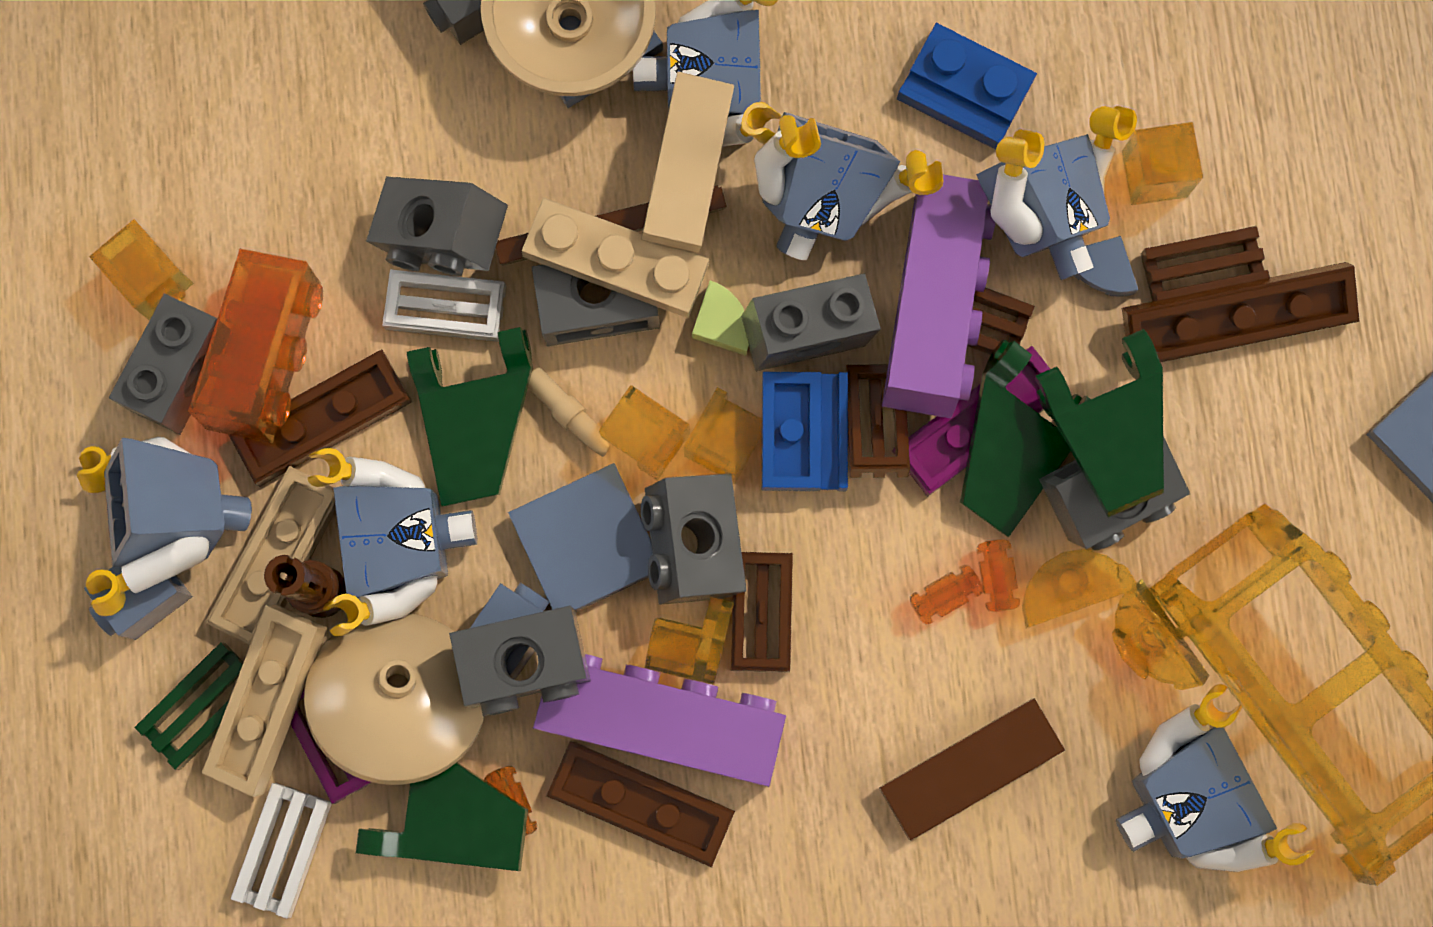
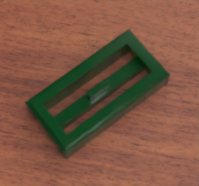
[134,642,244,770]

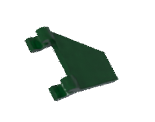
[406,327,533,507]
[1035,329,1164,517]
[960,340,1091,537]
[356,762,528,871]

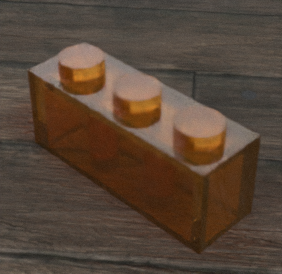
[188,248,323,444]

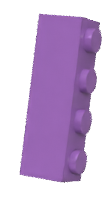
[882,174,995,418]
[533,654,786,787]

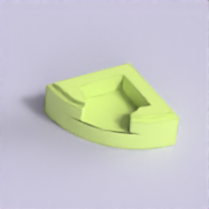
[692,280,749,356]

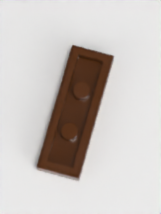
[228,349,412,487]
[879,698,1065,841]
[547,741,735,868]

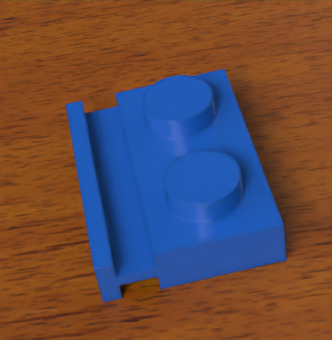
[897,22,1037,150]
[761,372,848,492]

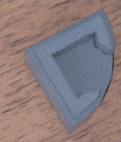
[1074,236,1138,297]

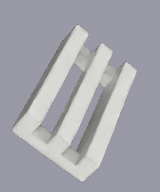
[382,269,506,342]
[231,783,332,919]

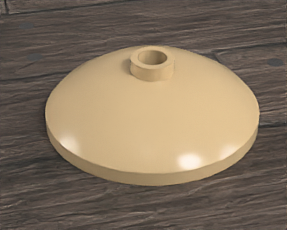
[481,0,656,96]
[304,613,484,785]

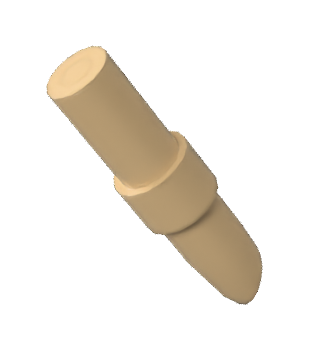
[528,367,610,457]

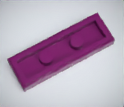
[892,346,1050,497]

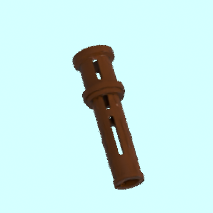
[264,555,346,618]

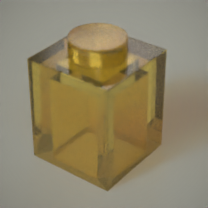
[1122,122,1203,205]
[89,219,194,320]

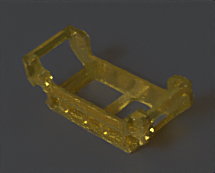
[1139,503,1433,886]

